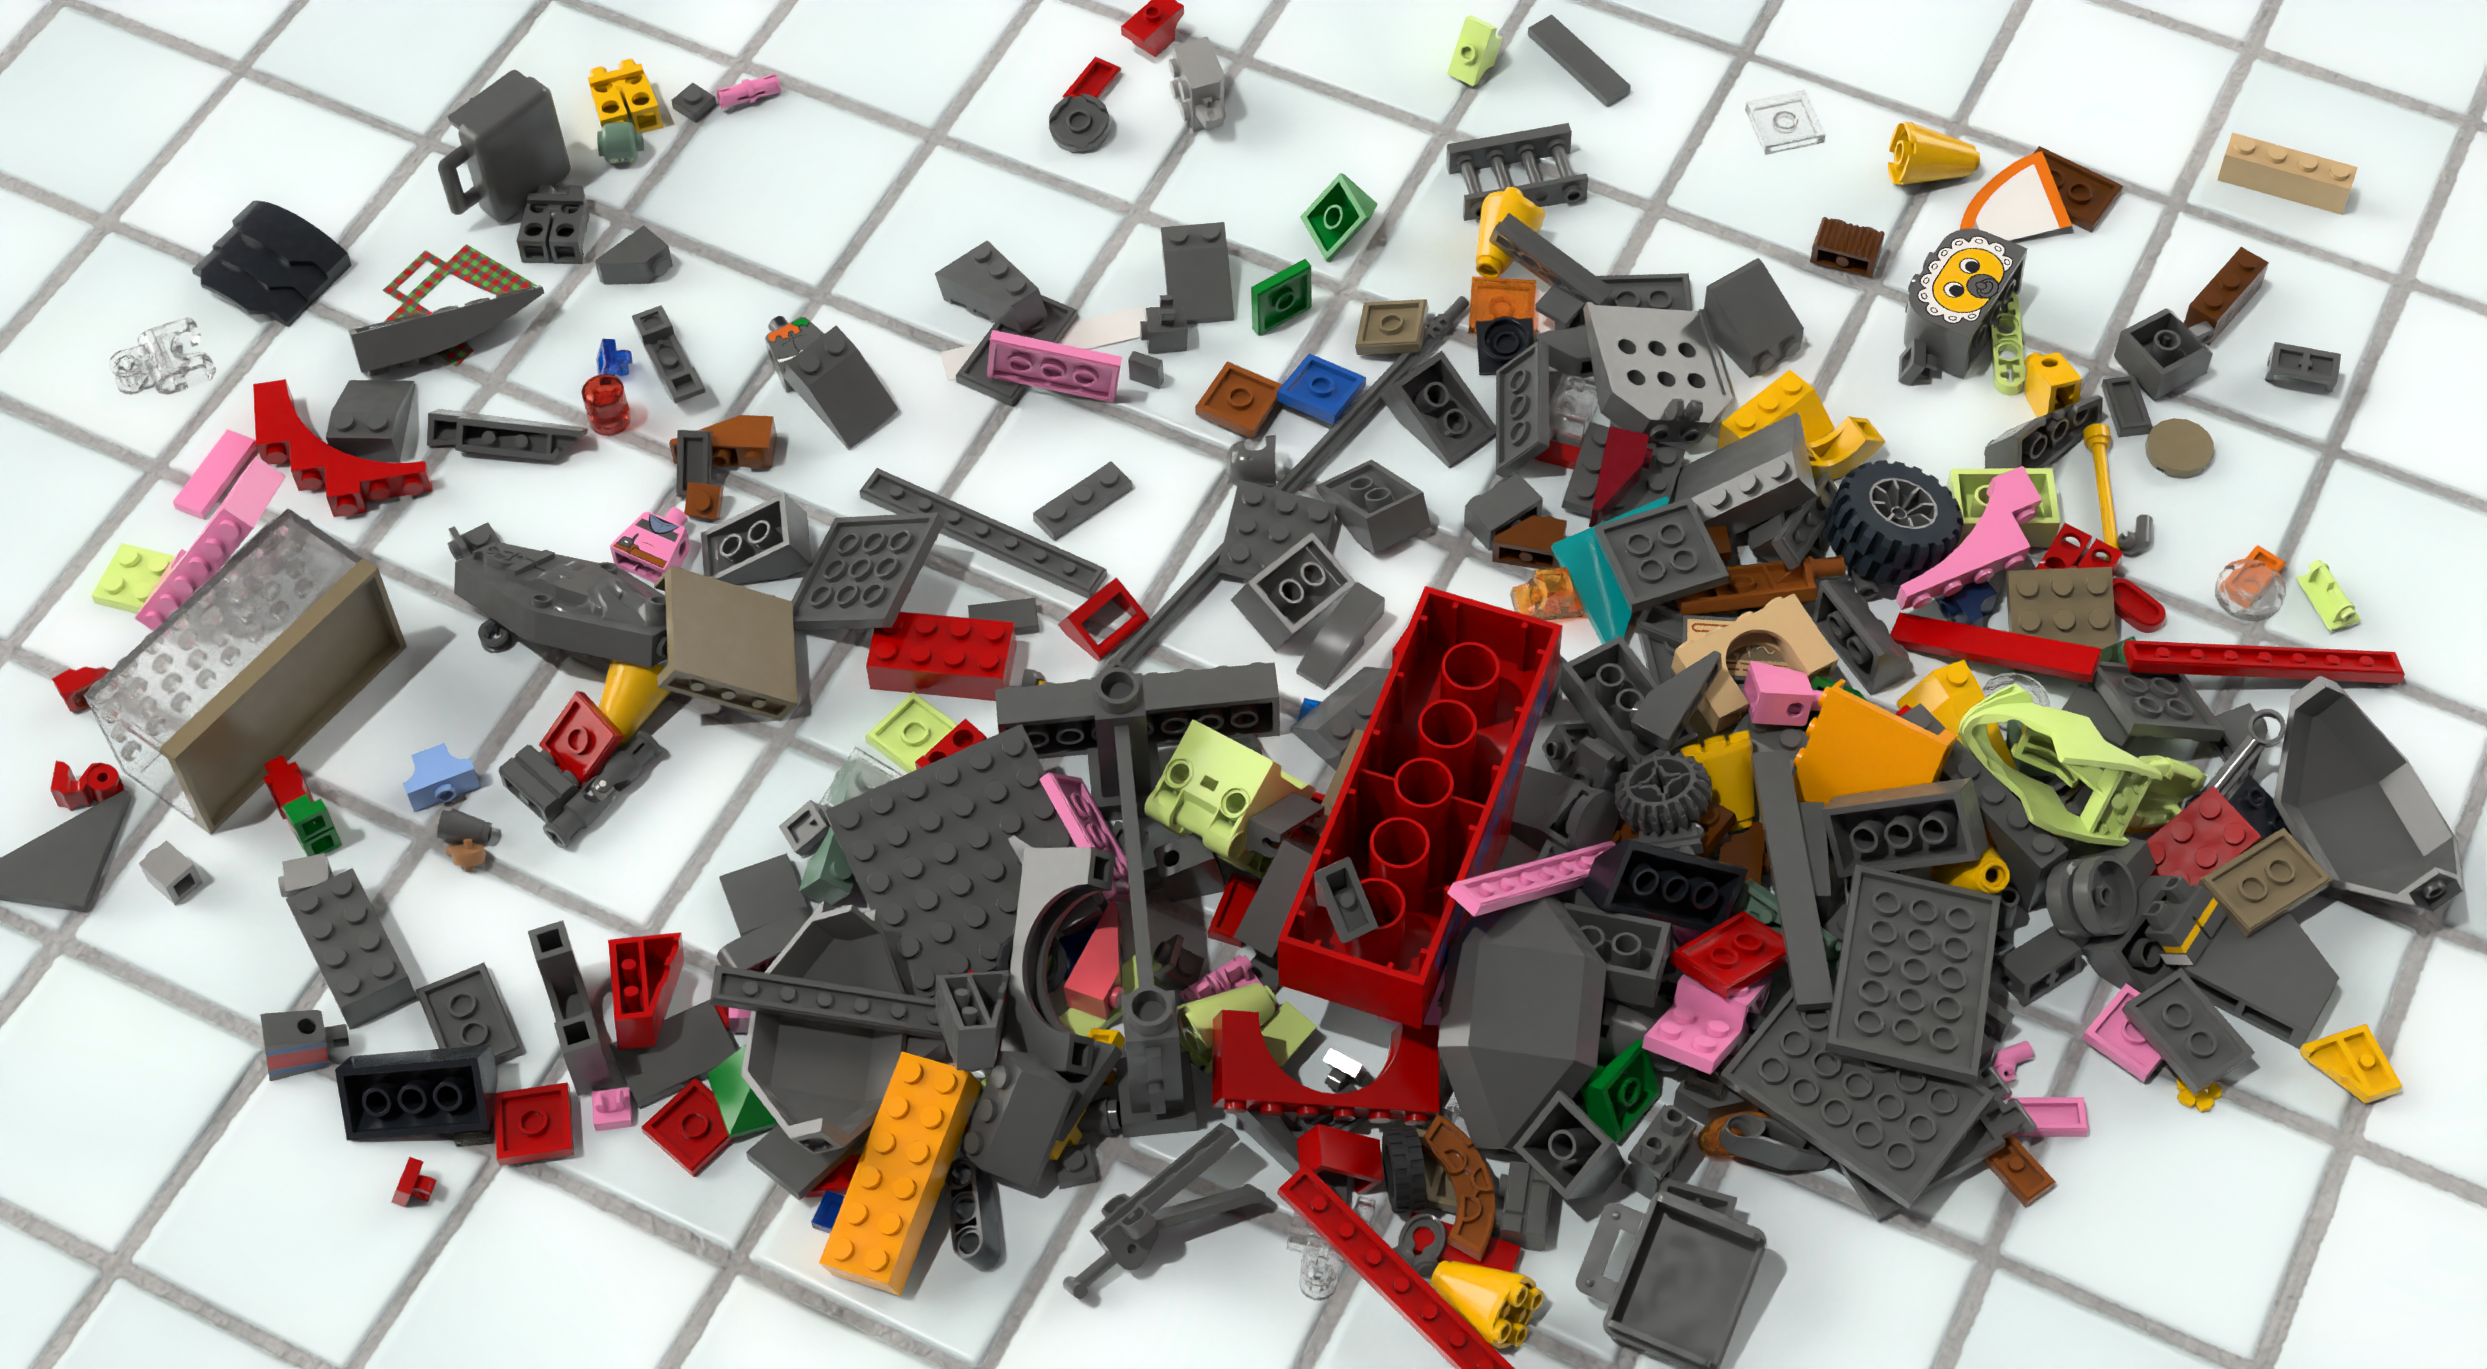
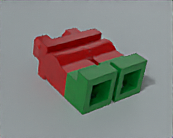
[263,756,342,857]

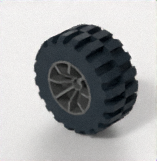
[1825,460,1964,587]

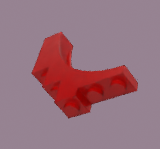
[253,379,433,517]

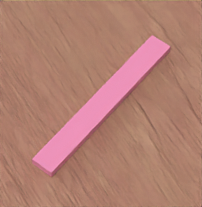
[1447,841,1616,917]

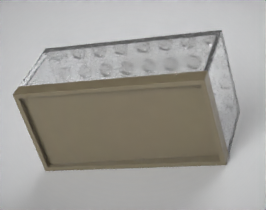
[84,508,407,835]

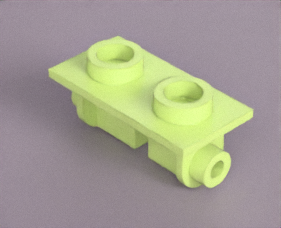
[2296,560,2361,631]

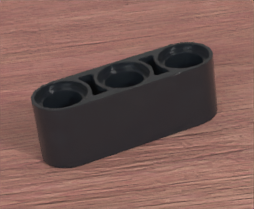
[945,1157,1001,1271]

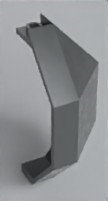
[2273,676,2463,911]
[1438,894,1607,1155]
[741,900,907,1155]

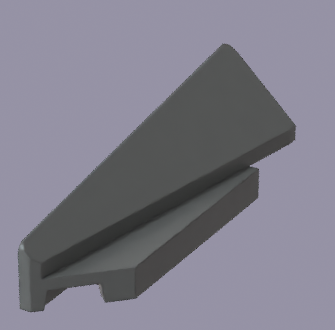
[427,409,588,461]
[1234,1109,1347,1204]

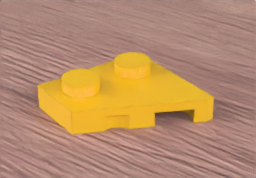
[2299,1024,2402,1104]

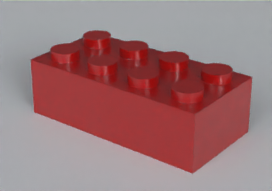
[866,612,1017,701]

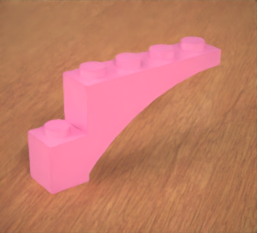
[1896,466,2042,610]

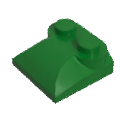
[1581,1039,1661,1143]

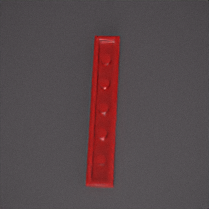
[1890,612,2102,683]

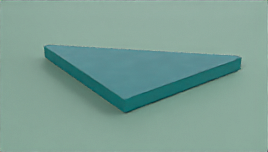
[1551,496,1669,645]

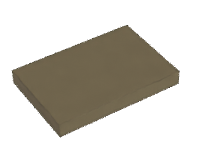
[2198,827,2333,938]

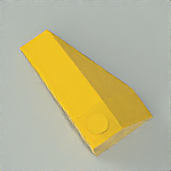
[1896,660,2018,788]

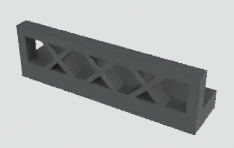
[1489,213,1613,305]

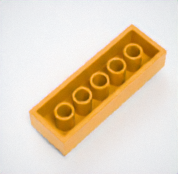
[819,1052,982,1296]

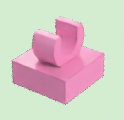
[592,1087,633,1131]

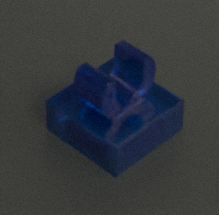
[596,339,633,385]

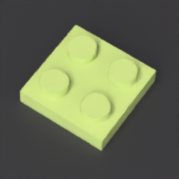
[91,543,175,614]

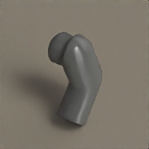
[2117,514,2153,555]

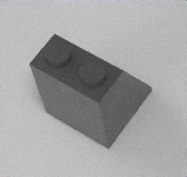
[1704,258,1804,378]
[1513,1090,1626,1200]

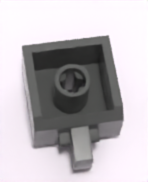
[2114,308,2214,400]

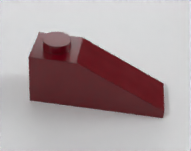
[1589,427,1653,527]

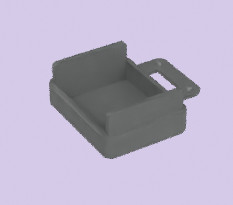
[438,70,571,222]
[1575,1191,1767,1369]

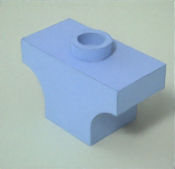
[403,743,481,812]

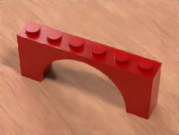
[1212,1009,1440,1126]

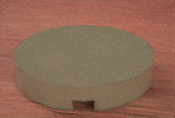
[2145,418,2214,478]

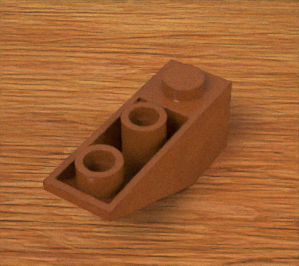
[669,415,777,468]

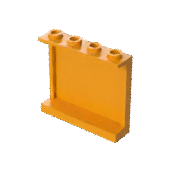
[1793,679,1958,833]

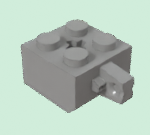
[1168,37,1226,132]

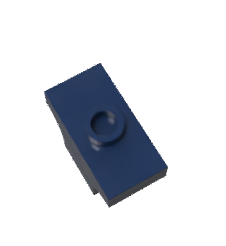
[1934,581,1997,627]

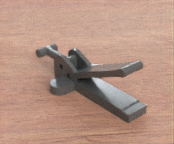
[1063,1123,1266,1299]

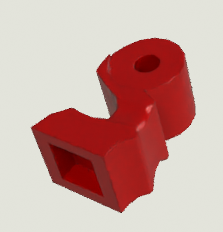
[50,760,124,811]

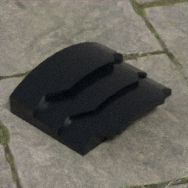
[192,200,352,327]

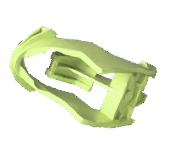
[1958,683,2207,846]

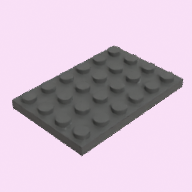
[1824,864,2001,1085]
[1719,985,1996,1210]

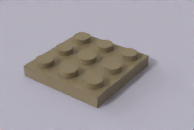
[2005,567,2118,675]

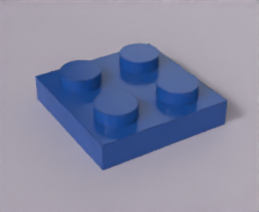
[1276,353,1366,425]

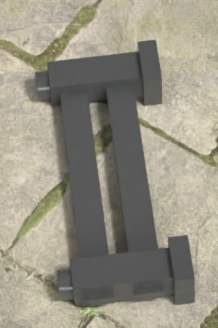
[1087,667,1197,1138]

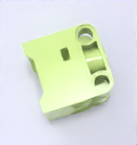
[1144,719,1316,879]

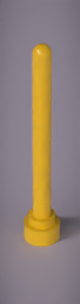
[2083,423,2119,562]

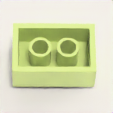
[1947,468,2060,547]

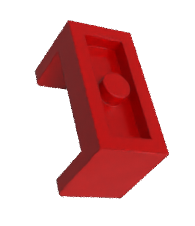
[1297,1124,1383,1194]

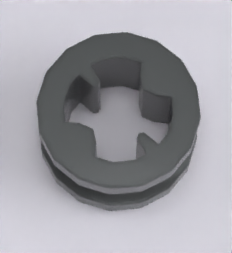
[478,619,512,653]

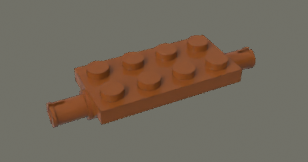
[1674,555,1845,616]

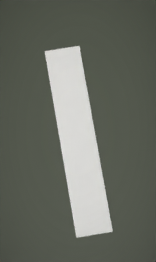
[939,306,1146,381]

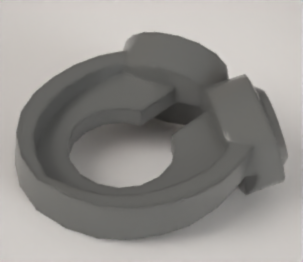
[1393,1213,1446,1277]

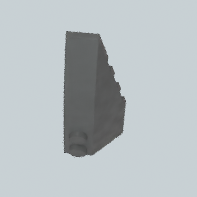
[348,285,544,376]

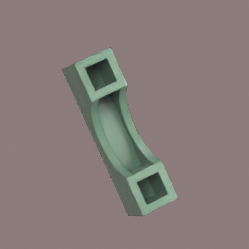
[799,759,886,906]

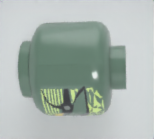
[597,122,644,164]

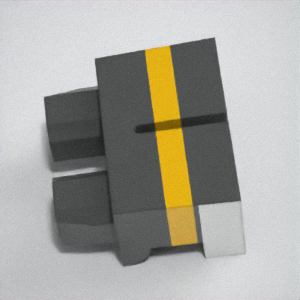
[2143,876,2227,965]

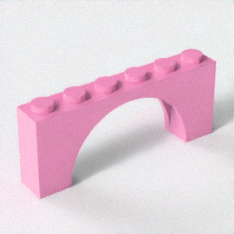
[134,456,286,637]

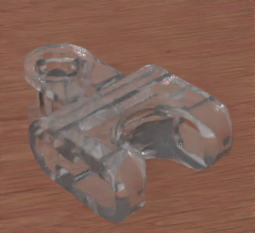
[109,317,216,395]
[1287,1196,1376,1301]

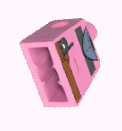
[610,507,690,583]

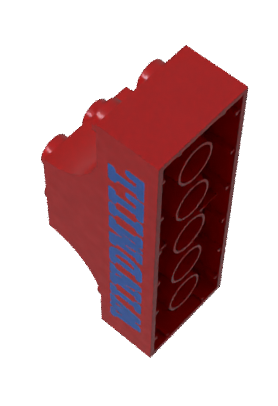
[1278,586,1563,1029]

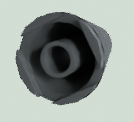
[1597,998,1685,1072]

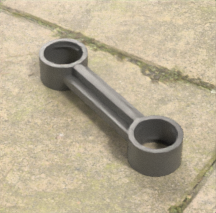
[2181,709,2286,810]

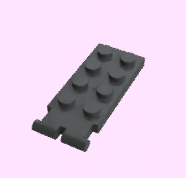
[1835,1066,2037,1221]

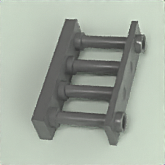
[1446,123,1588,221]

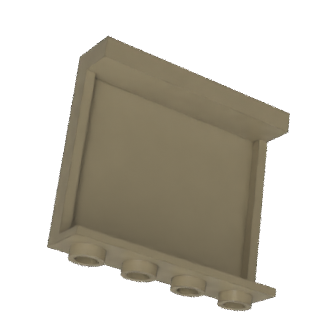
[654,566,798,721]

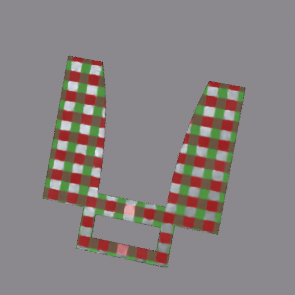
[382,244,537,366]

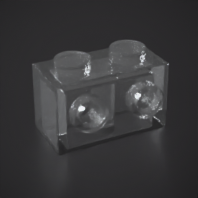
[1549,374,1598,447]

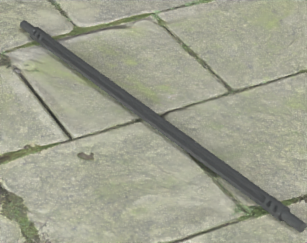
[1095,296,1469,677]

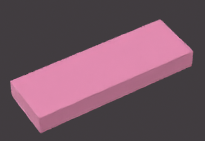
[173,429,257,519]

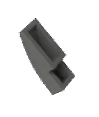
[1296,582,1385,690]

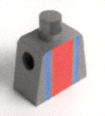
[260,1010,349,1081]

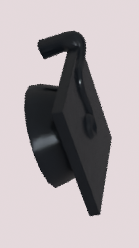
[1476,316,1534,375]

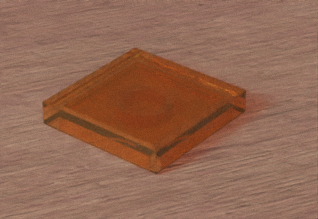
[1468,277,1536,334]

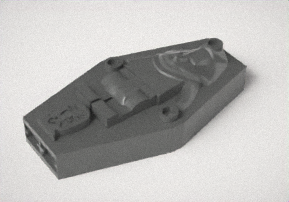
[454,542,668,668]

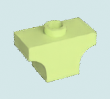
[1447,15,1503,86]

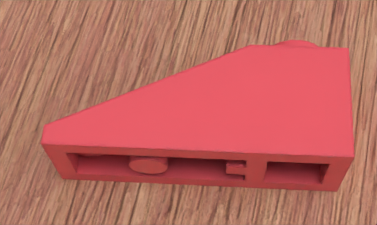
[1064,901,1124,1020]

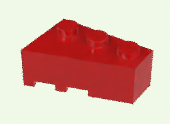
[608,932,684,1050]

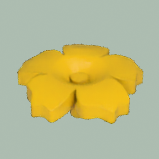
[2176,1076,2222,1112]

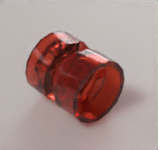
[581,374,631,436]

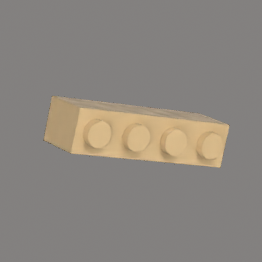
[2217,132,2358,215]

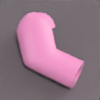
[1991,1041,2034,1084]

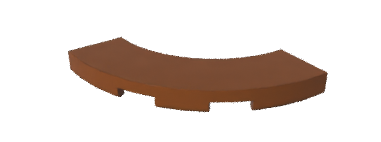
[1420,1114,1495,1261]

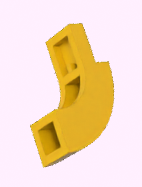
[1806,416,1886,480]

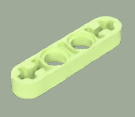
[1990,291,2025,396]

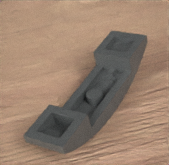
[632,305,706,404]

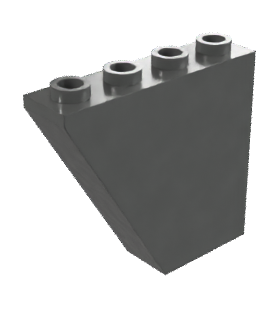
[2179,912,2339,1050]

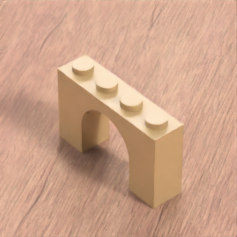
[1671,594,1839,733]

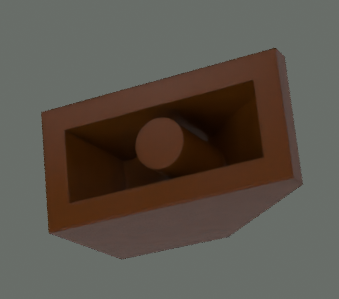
[1492,515,1567,573]

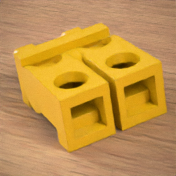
[588,58,663,133]

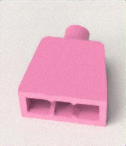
[1742,661,1823,726]

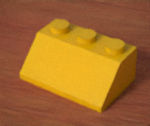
[1718,370,1835,449]

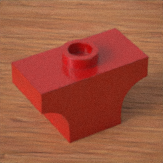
[1121,0,1184,57]

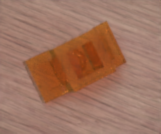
[1510,567,1585,620]

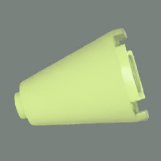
[1176,982,1277,1074]

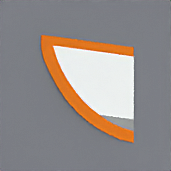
[1960,151,2072,241]

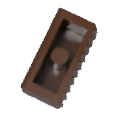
[1810,217,1885,278]

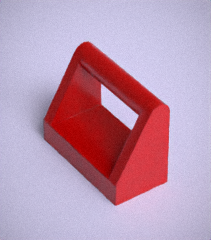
[1057,577,1149,662]

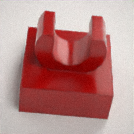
[391,1157,437,1207]

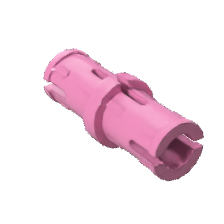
[716,73,781,109]

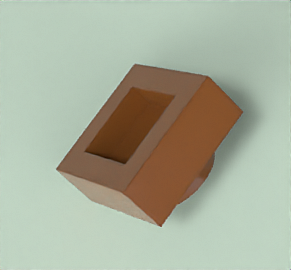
[684,482,724,519]

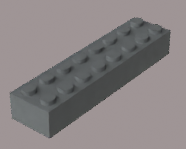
[995,662,1280,759]

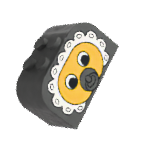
[1904,229,2028,379]

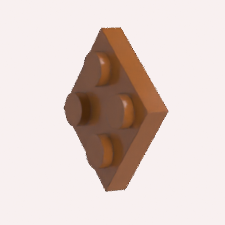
[1195,361,1283,439]

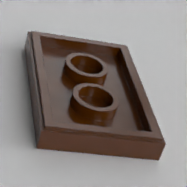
[2033,146,2123,233]

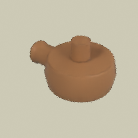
[446,839,486,872]

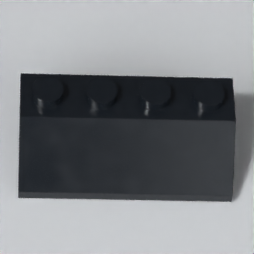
[1582,839,1748,932]
[335,1045,498,1141]

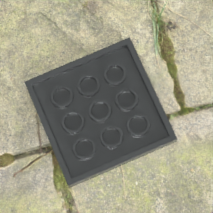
[792,512,945,630]

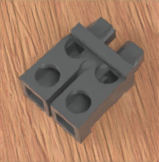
[516,185,590,264]

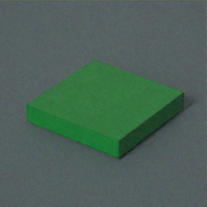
[1251,259,1312,336]

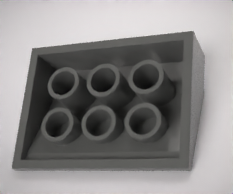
[1675,412,1817,537]

